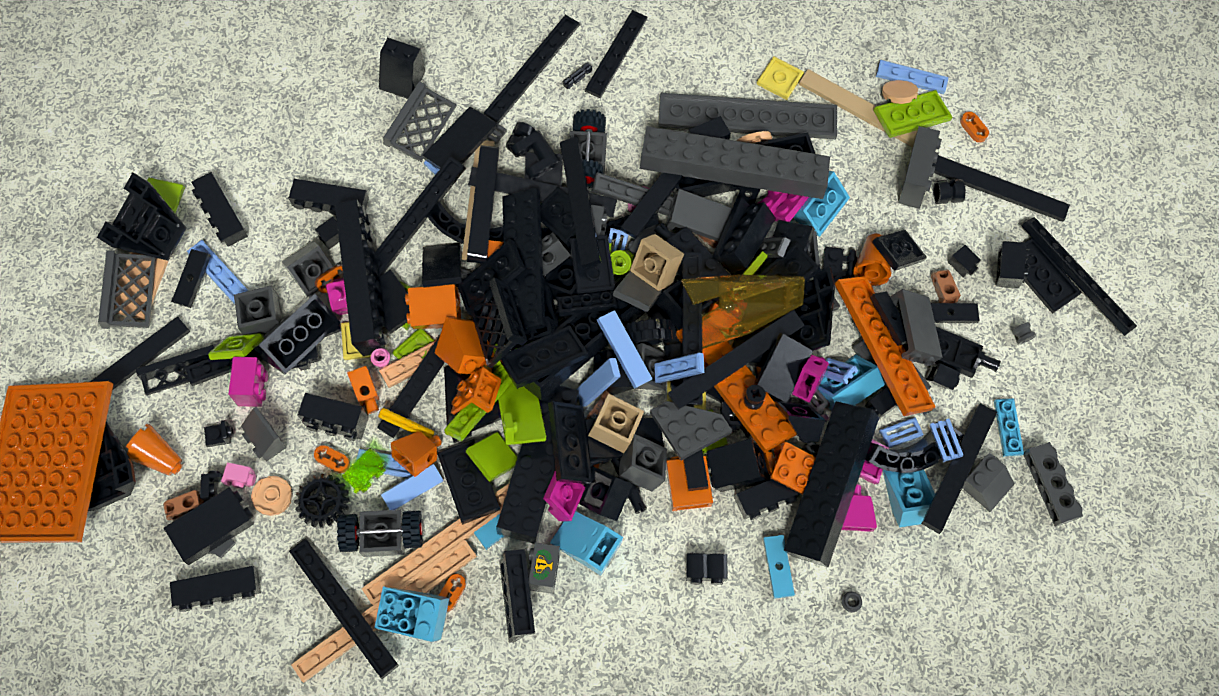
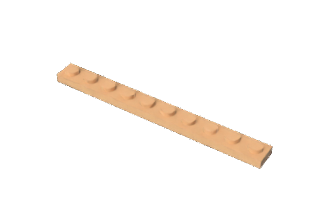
[362,483,510,605]
[291,539,477,683]

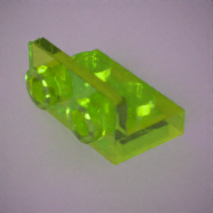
[342,447,388,494]

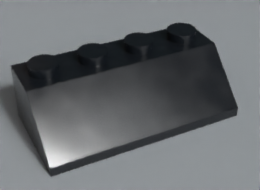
[252,294,341,375]

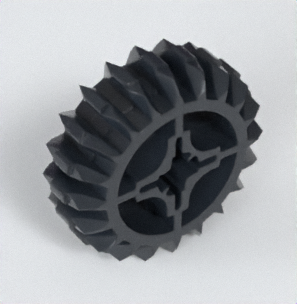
[294,473,350,528]

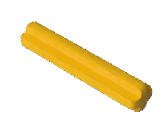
[378,408,434,439]

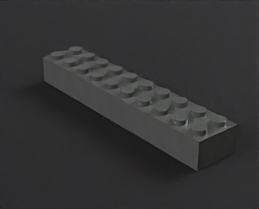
[639,126,830,199]

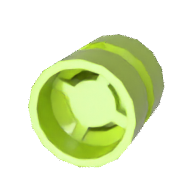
[610,250,635,275]

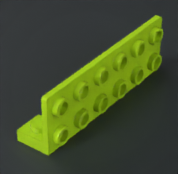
[493,344,546,445]

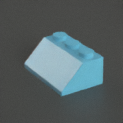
[793,171,850,237]
[818,355,885,411]

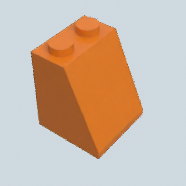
[405,284,462,329]
[434,317,495,374]

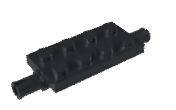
[654,223,737,313]
[903,327,1001,378]

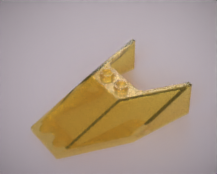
[682,275,805,349]

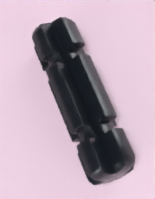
[563,62,592,89]

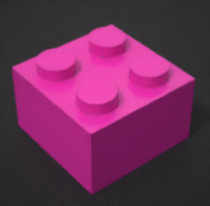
[228,357,268,407]

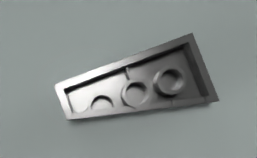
[899,126,942,209]

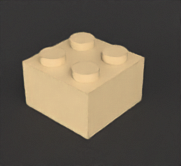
[630,234,684,291]
[588,394,644,453]

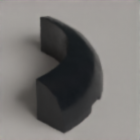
[428,202,504,244]
[865,422,964,473]

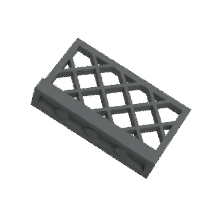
[383,81,457,162]
[98,250,156,329]

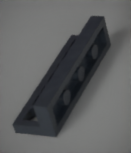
[136,345,215,396]

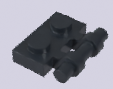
[823,246,858,283]

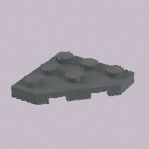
[650,401,732,461]

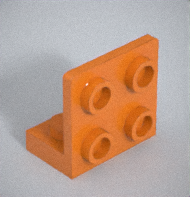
[451,367,502,415]
[770,442,816,495]

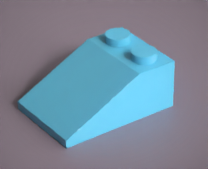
[882,470,935,528]

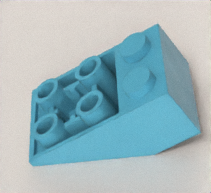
[550,511,623,576]
[375,586,449,642]

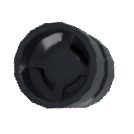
[506,122,536,157]
[933,179,966,204]

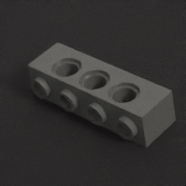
[542,232,571,276]
[1023,442,1083,527]

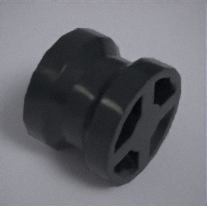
[744,385,766,410]

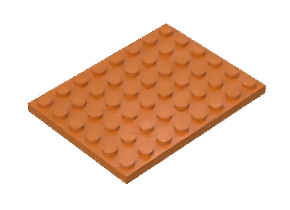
[0,381,113,543]

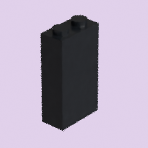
[164,487,254,566]

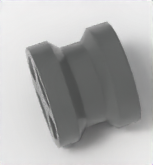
[1012,322,1037,345]

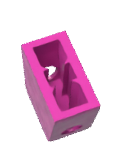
[326,277,348,315]
[792,355,829,403]
[841,485,877,532]

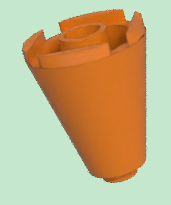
[853,233,892,286]
[126,424,183,476]

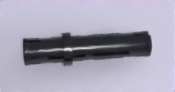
[611,458,647,514]

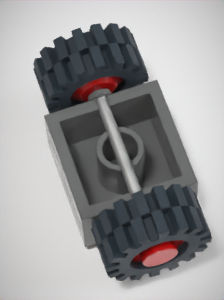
[570,109,607,188]
[337,509,423,557]

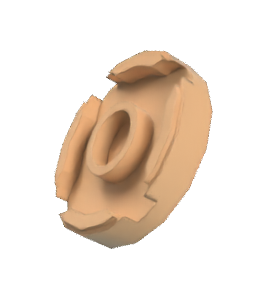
[882,80,918,104]
[737,131,772,143]
[251,476,293,516]

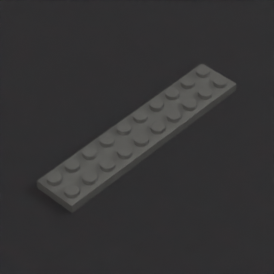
[658,93,837,140]

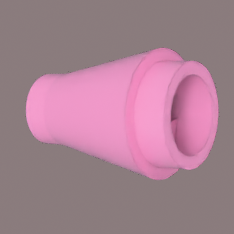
[371,348,390,369]

